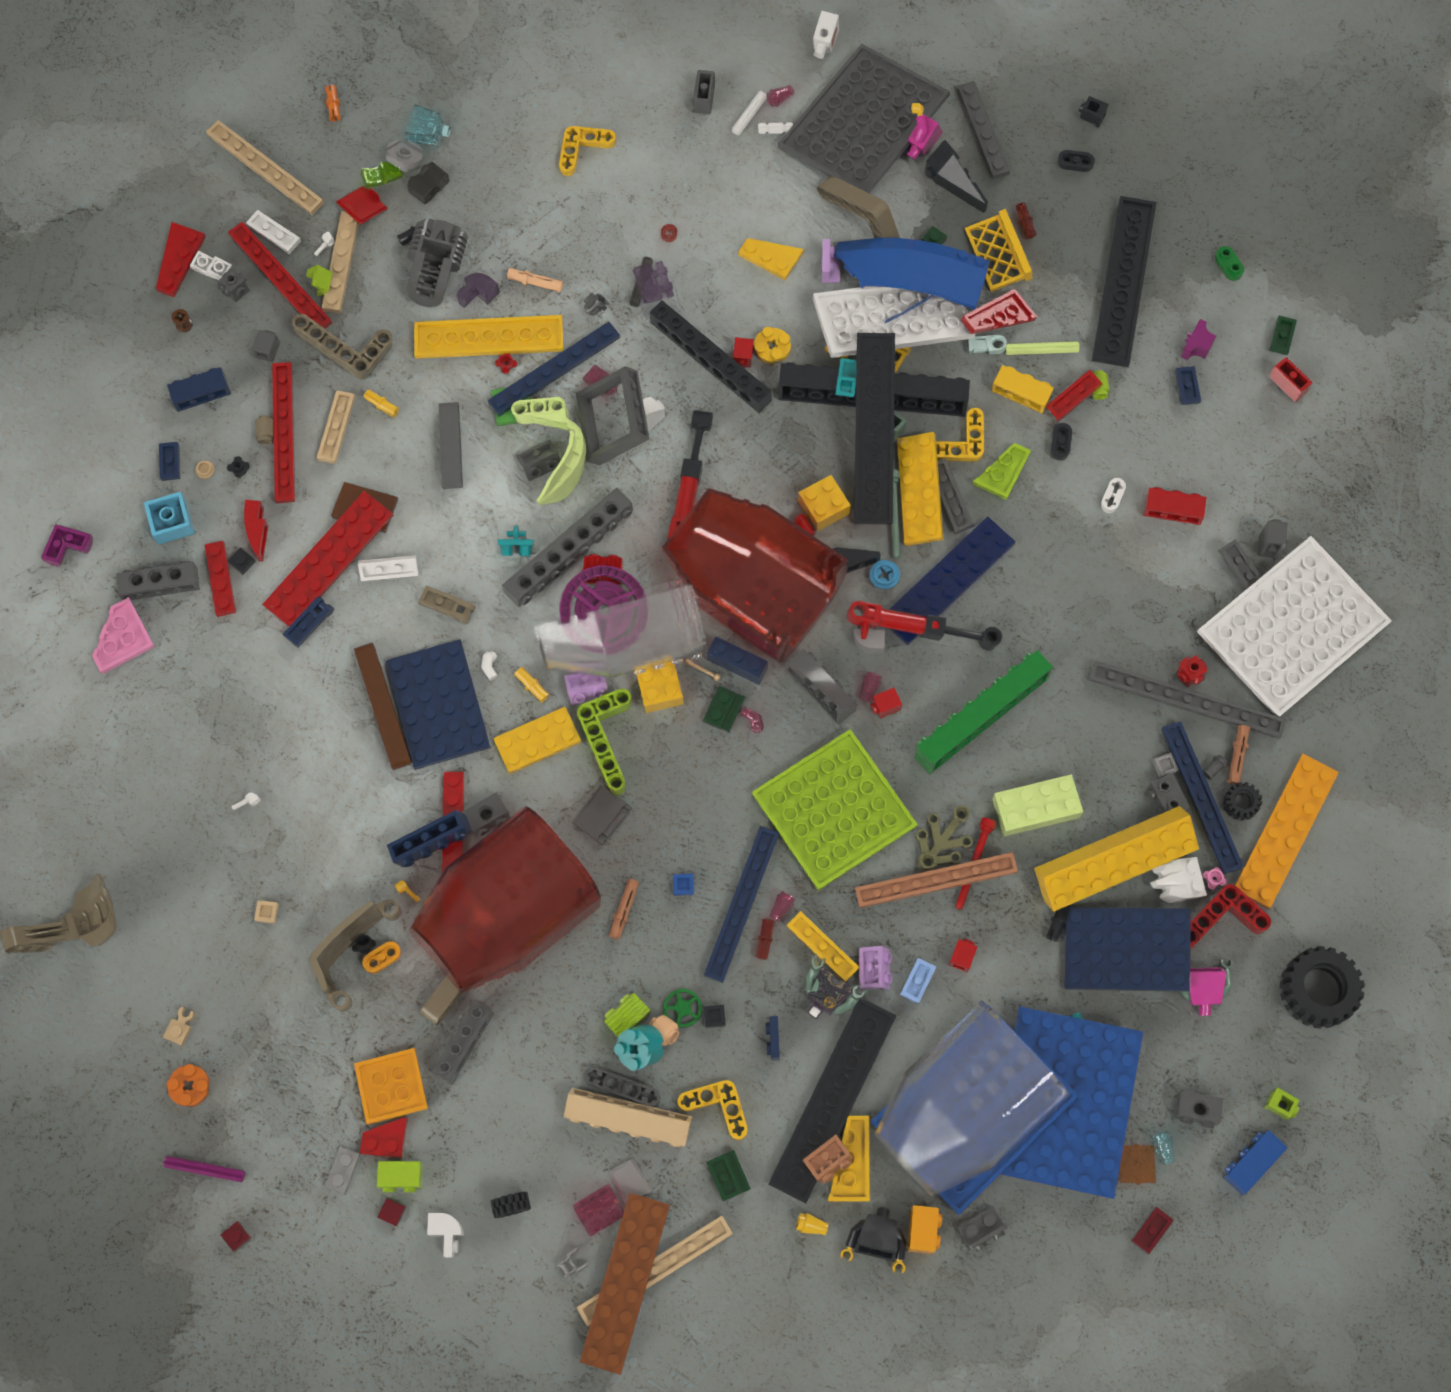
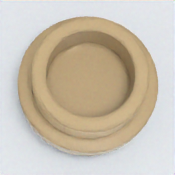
[195,461,215,479]

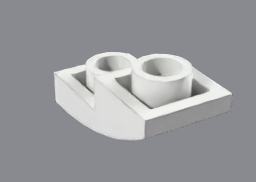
[190,251,232,280]

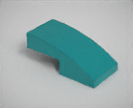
[835,358,856,397]

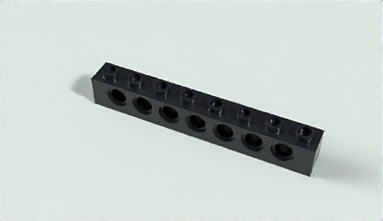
[649,300,772,413]

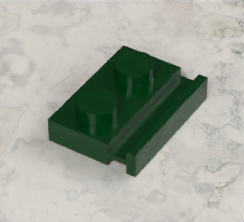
[703,686,745,733]
[706,1150,751,1202]

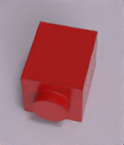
[733,337,754,368]
[870,687,902,719]
[949,939,978,973]

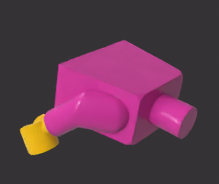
[906,103,943,160]

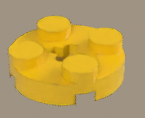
[754,327,791,364]

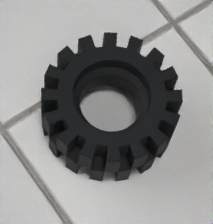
[1223,782,1262,821]
[490,1191,531,1218]

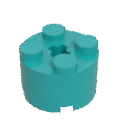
[614,1025,664,1071]

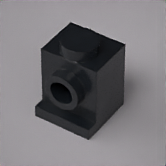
[1079,96,1109,128]

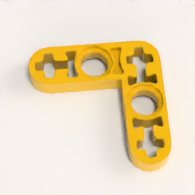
[559,126,616,176]
[936,408,984,462]
[677,1080,748,1140]

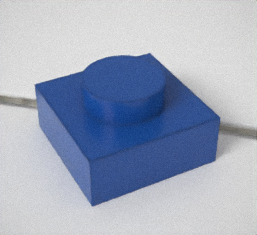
[673,874,694,896]

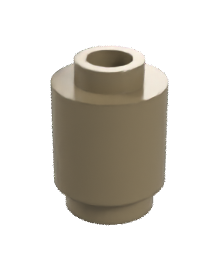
[255,415,274,445]

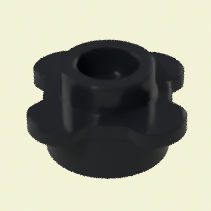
[227,456,250,478]
[352,935,376,955]

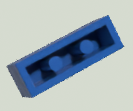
[1223,1130,1288,1195]

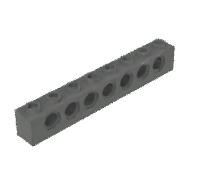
[502,488,633,607]

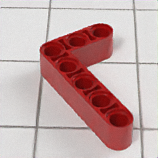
[1191,884,1271,949]

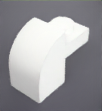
[427,1213,464,1258]

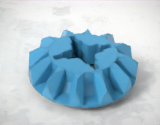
[869,560,900,590]

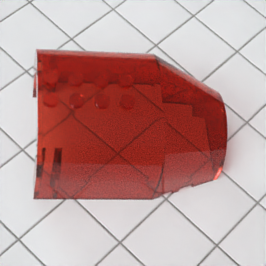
[662,488,848,663]
[409,806,601,993]

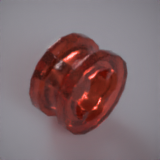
[661,224,677,242]

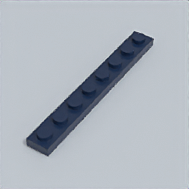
[488,322,620,417]
[1161,721,1244,875]
[704,826,779,983]

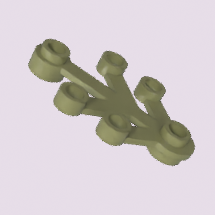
[916,805,973,872]

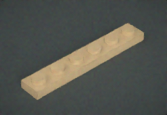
[322,211,359,313]

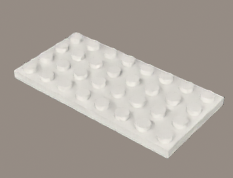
[812,286,975,358]

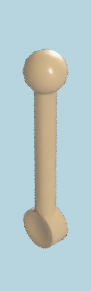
[684,658,721,681]

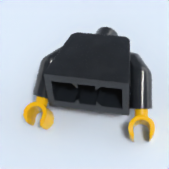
[840,1207,906,1273]

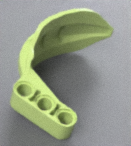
[511,397,586,505]

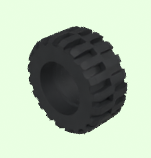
[1279,946,1365,1029]

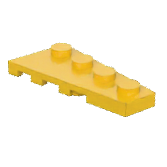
[828,1116,871,1202]

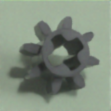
[584,293,607,317]

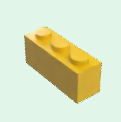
[991,365,1054,414]

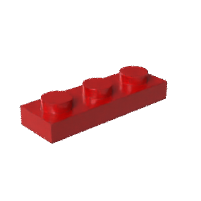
[1046,370,1103,422]

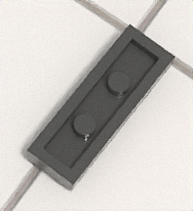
[1218,539,1261,590]

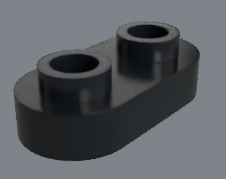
[1058,150,1095,172]
[1050,423,1072,460]

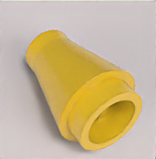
[796,1212,828,1235]

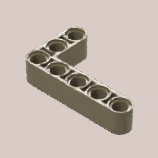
[817,176,900,238]
[292,314,393,379]
[420,925,497,1025]

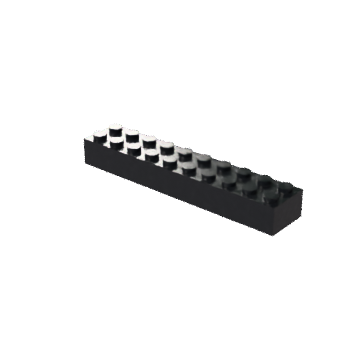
[778,362,970,417]

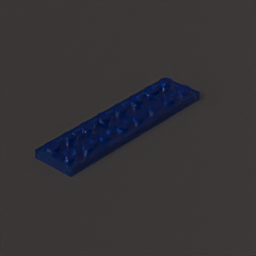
[890,516,1016,646]

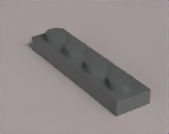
[938,458,974,534]

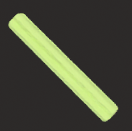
[1005,341,1080,355]

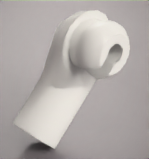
[481,651,498,681]

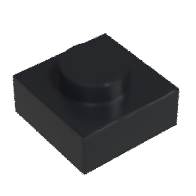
[228,547,256,575]
[703,1005,726,1028]

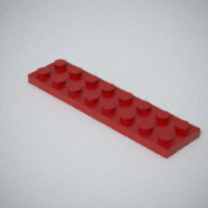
[262,491,394,627]

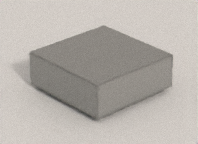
[1152,752,1179,778]

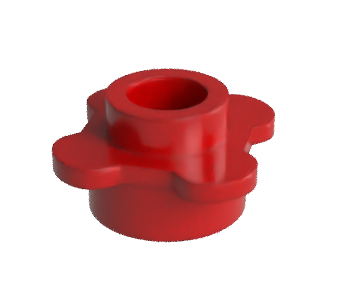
[495,353,518,374]

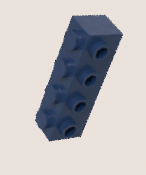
[387,810,473,867]

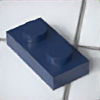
[1175,366,1201,405]
[159,442,181,481]
[766,1016,780,1061]

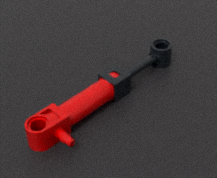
[666,410,713,552]
[846,601,1002,651]

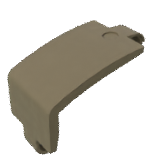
[309,899,401,1012]

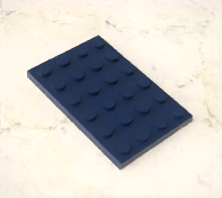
[385,639,491,770]
[1065,908,1191,992]

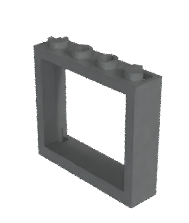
[576,366,649,465]

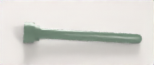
[891,470,900,559]

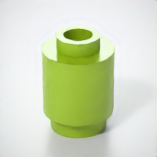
[1091,370,1110,400]

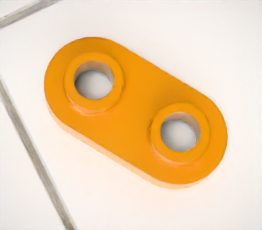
[362,941,402,974]

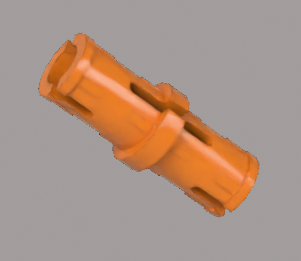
[325,85,341,122]

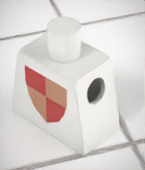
[813,11,839,59]

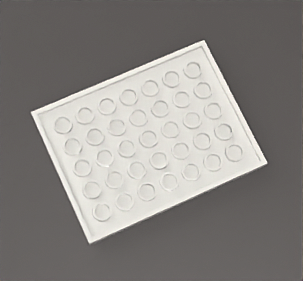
[1197,536,1392,717]

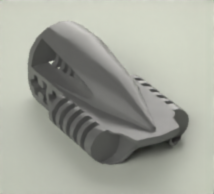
[407,219,468,307]

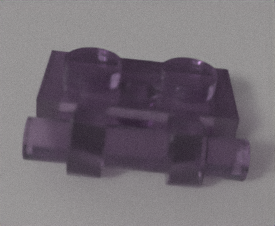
[633,261,674,304]

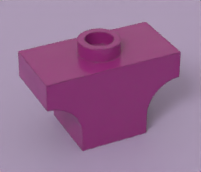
[1181,319,1216,360]

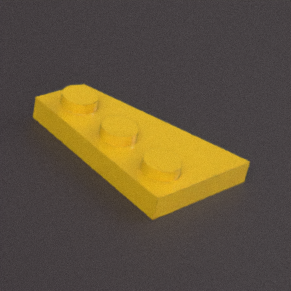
[738,238,804,280]

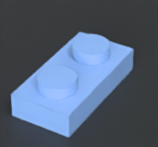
[900,958,936,1004]

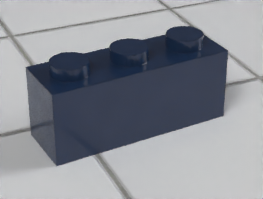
[167,367,231,412]
[707,637,768,685]

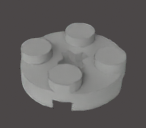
[386,140,423,172]

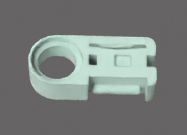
[969,335,1006,356]

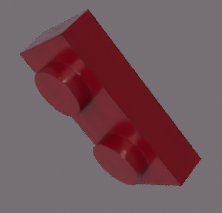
[1131,1207,1174,1255]

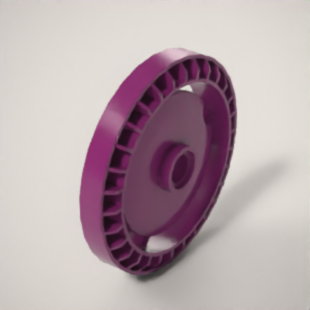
[559,565,648,655]

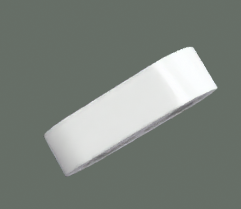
[1101,478,1126,514]

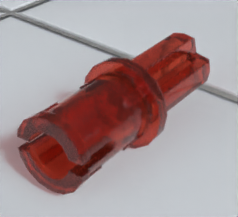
[1016,202,1037,239]
[756,919,775,960]

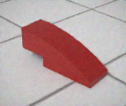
[244,500,269,561]

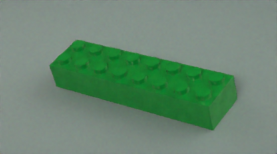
[915,650,1053,774]

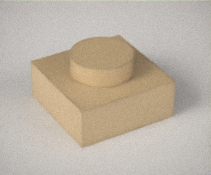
[254,901,279,924]

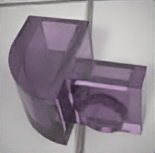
[457,273,500,308]

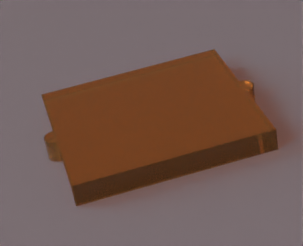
[1120,1143,1156,1185]

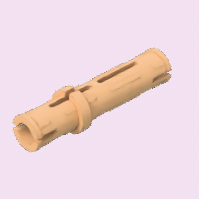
[507,268,563,293]

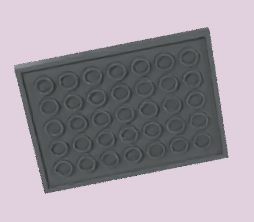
[778,44,950,193]

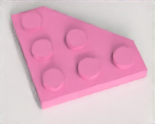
[92,597,155,674]

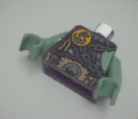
[805,954,868,1020]

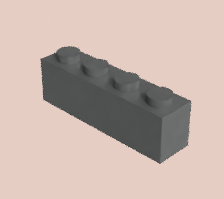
[786,649,857,725]

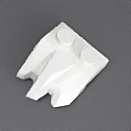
[1149,857,1207,903]

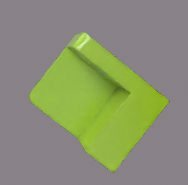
[306,265,333,296]

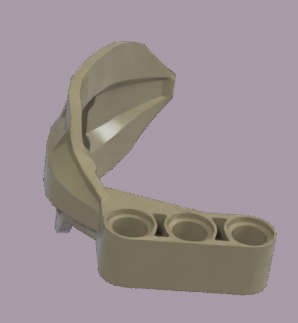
[0,874,117,953]

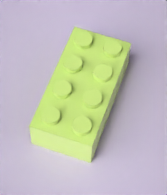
[992,774,1083,837]

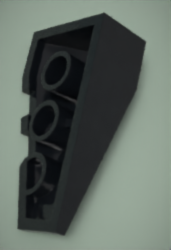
[925,140,988,213]

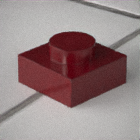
[220,1221,251,1252]

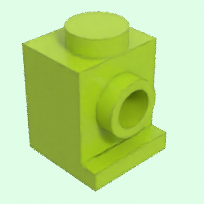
[1263,1087,1300,1120]

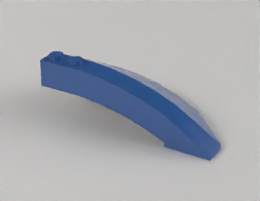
[834,237,989,310]

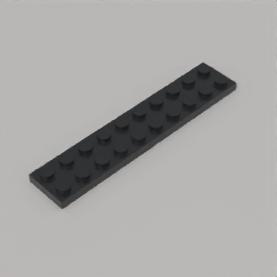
[1092,196,1157,368]
[854,333,895,525]
[768,998,897,1204]

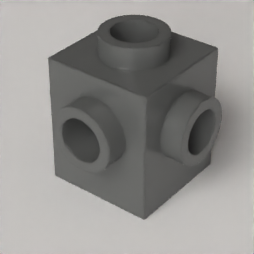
[219,269,250,302]

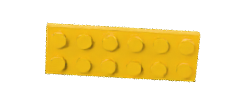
[897,432,943,546]

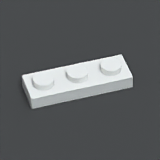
[246,210,301,255]
[358,555,419,581]

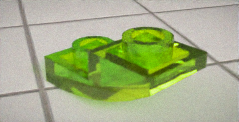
[361,162,403,188]

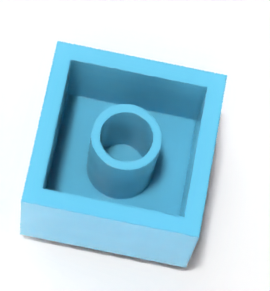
[144,492,195,545]

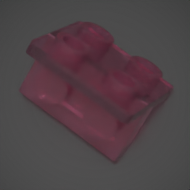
[573,1184,624,1236]

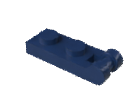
[282,596,334,648]

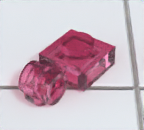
[583,365,618,395]

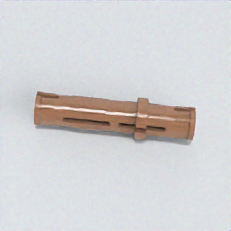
[1227,725,1251,785]
[608,879,640,940]

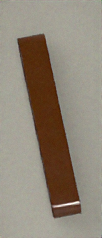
[354,642,412,771]

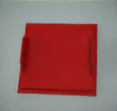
[336,186,388,225]

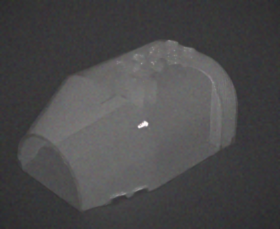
[532,578,707,678]
[874,1000,1070,1197]

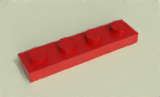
[204,541,236,617]

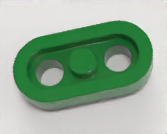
[1215,246,1244,281]

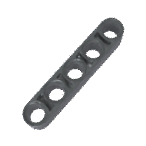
[439,402,463,489]

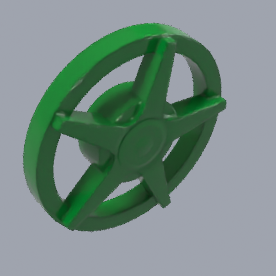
[664,989,702,1028]

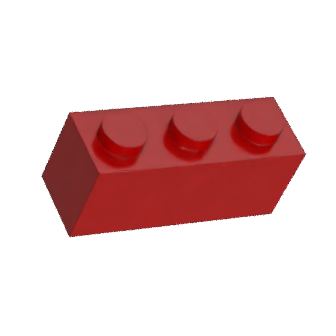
[1143,487,1207,525]

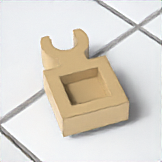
[163,1007,195,1046]

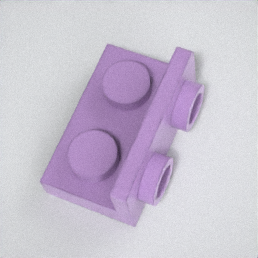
[821,239,840,283]
[564,667,608,705]
[859,946,892,990]

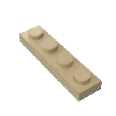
[317,390,356,464]

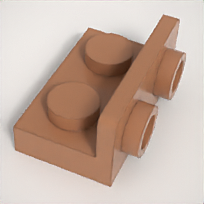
[803,1135,854,1184]

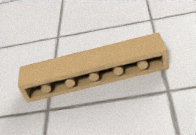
[563,1088,692,1147]

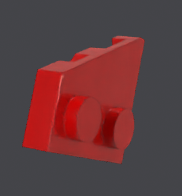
[360,1117,408,1159]

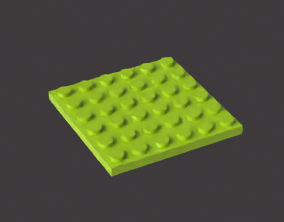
[752,729,918,891]

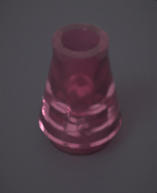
[767,85,794,107]
[859,672,882,702]
[769,891,795,922]

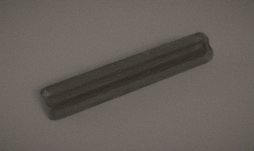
[629,256,653,307]

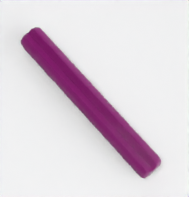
[163,1156,246,1182]

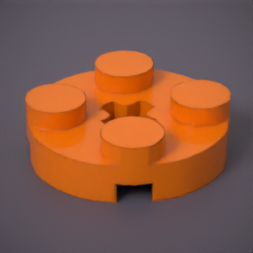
[167,1064,210,1107]

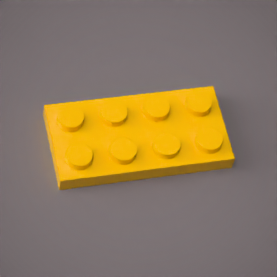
[493,707,582,775]

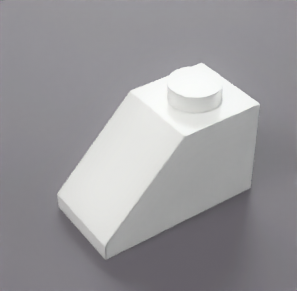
[643,397,665,431]

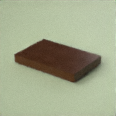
[331,482,398,533]

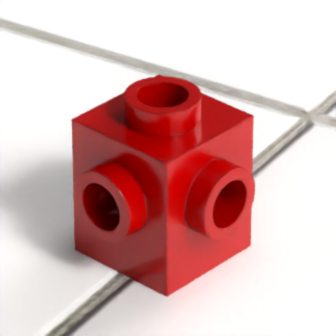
[1176,655,1208,688]

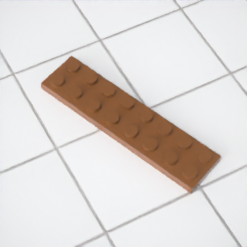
[579,1193,670,1375]

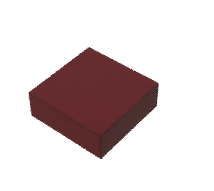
[377,1198,406,1227]

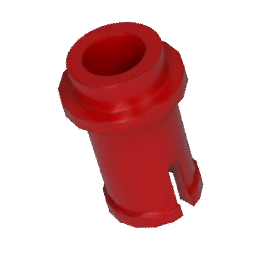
[794,514,816,539]

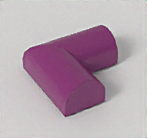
[41,524,93,567]

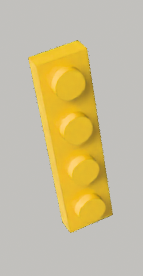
[786,911,859,983]

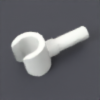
[314,232,335,256]
[231,793,261,810]

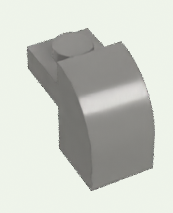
[853,625,885,655]

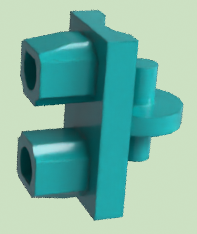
[498,525,534,556]

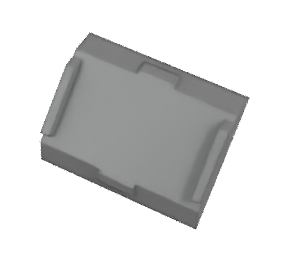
[608,1158,652,1205]

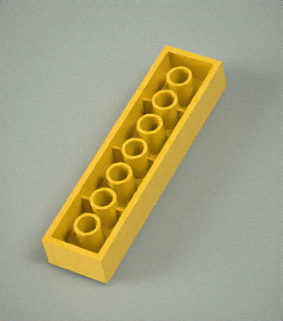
[1034,806,1199,912]

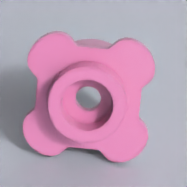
[1202,867,1226,890]

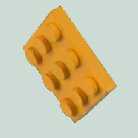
[354,1048,428,1125]

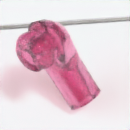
[741,707,764,733]

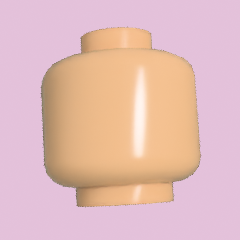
[649,1015,679,1046]

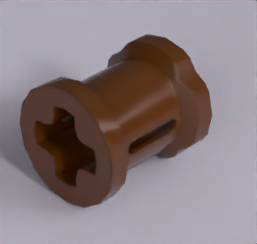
[172,309,193,333]

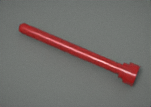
[955,817,997,910]

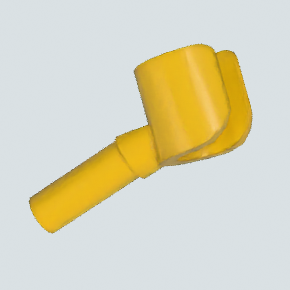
[394,881,420,903]

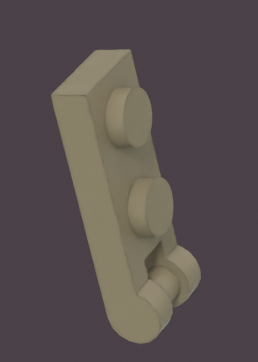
[418,585,476,624]

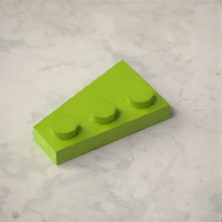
[972,443,1031,500]

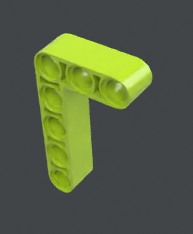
[577,688,632,795]

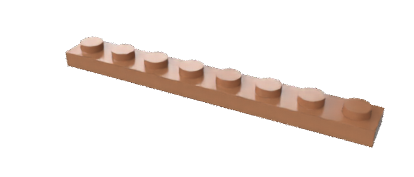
[855,852,1018,909]

